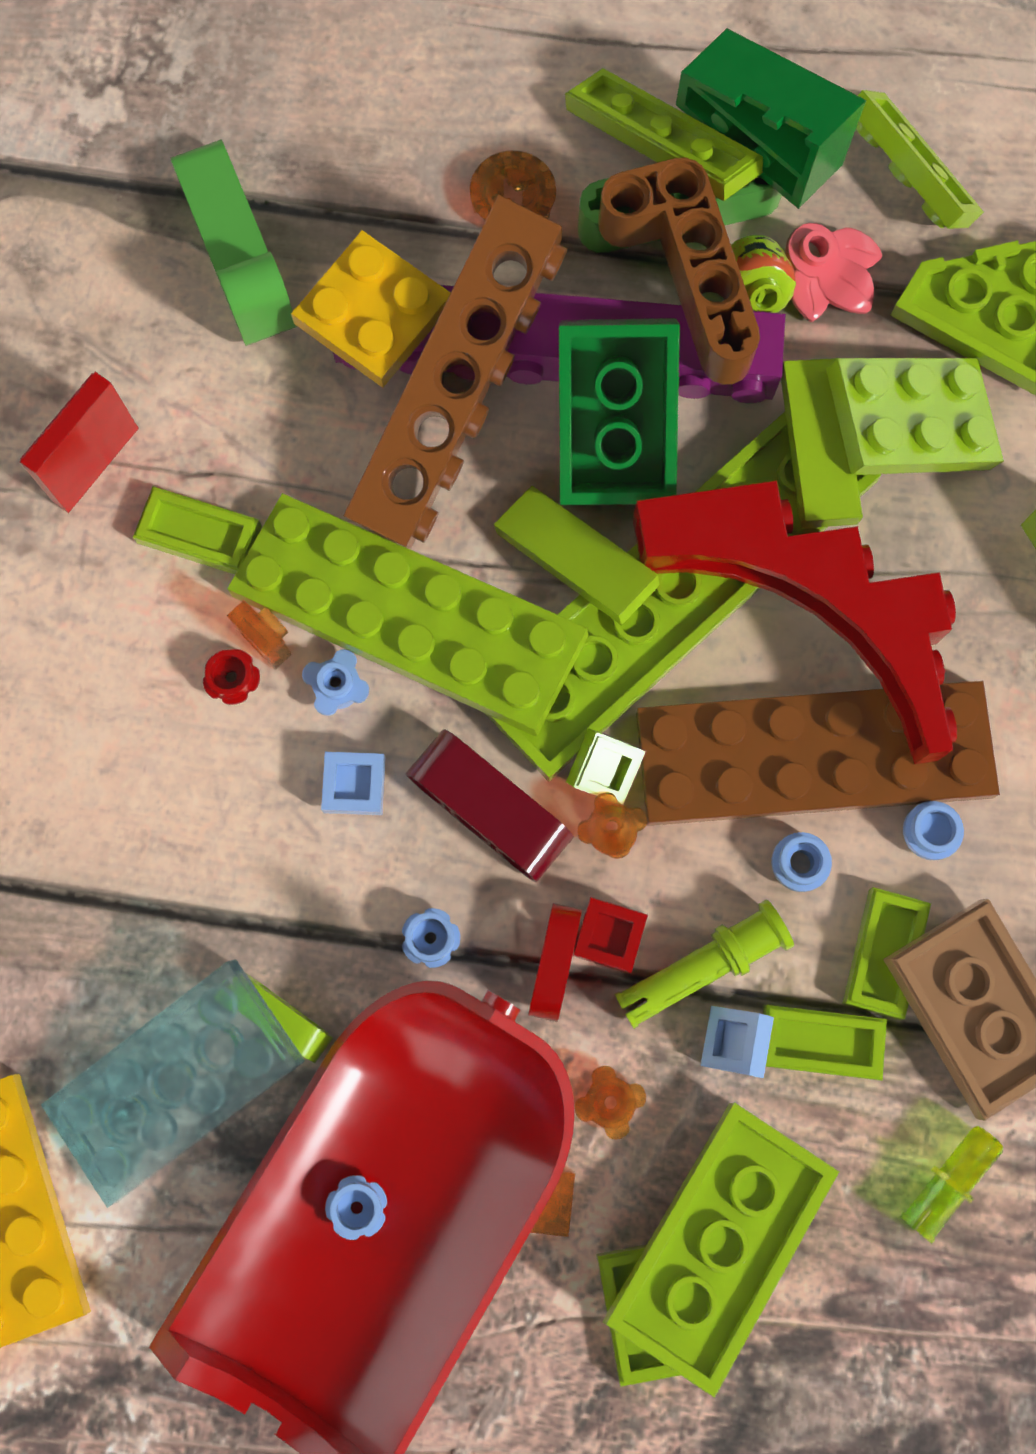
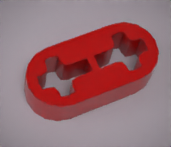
[528,903,582,1022]

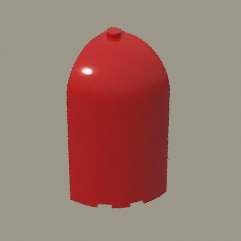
[149,981,574,1454]

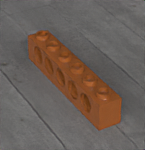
[343,194,567,549]

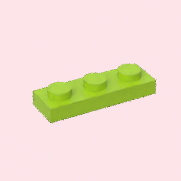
[856,90,984,229]

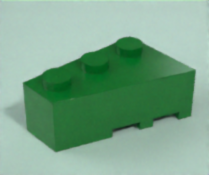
[675,28,866,209]

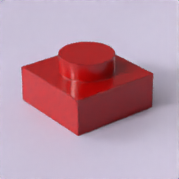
[573,897,648,974]

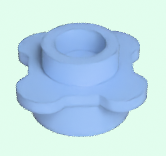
[302,649,369,716]

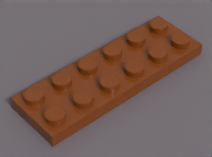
[636,681,1000,826]

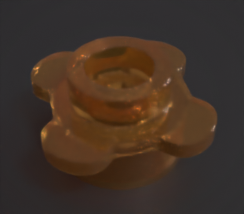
[577,792,647,859]
[574,1066,646,1140]

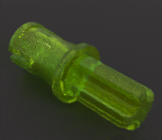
[899,1126,1004,1244]

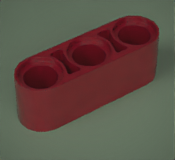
[405,729,574,883]

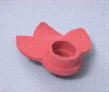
[785,223,882,322]

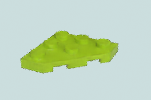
[891,240,1036,396]

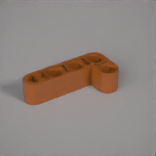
[598,158,760,385]

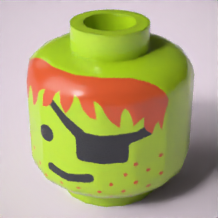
[731,235,796,313]

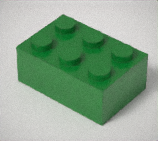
[559,318,680,505]

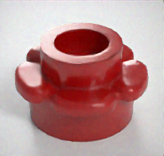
[203,649,260,705]

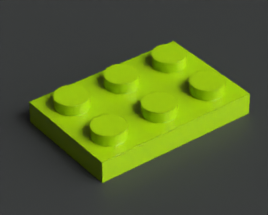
[826,358,1004,475]

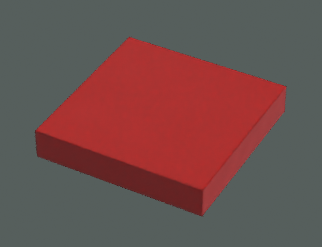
[20,371,139,513]

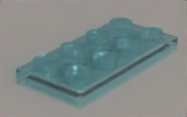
[41,959,305,1208]

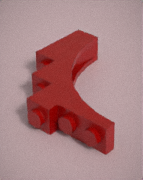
[633,481,957,765]

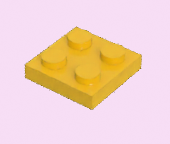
[291,230,451,388]

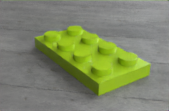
[602,1102,839,1398]

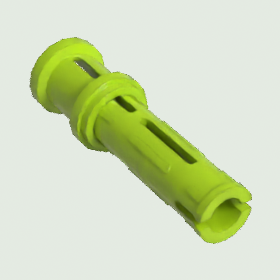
[614,899,794,1029]

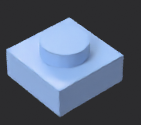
[321,751,386,815]
[701,1006,774,1078]

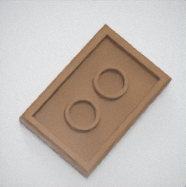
[883,899,1036,1121]

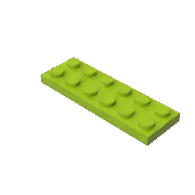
[227,493,588,737]

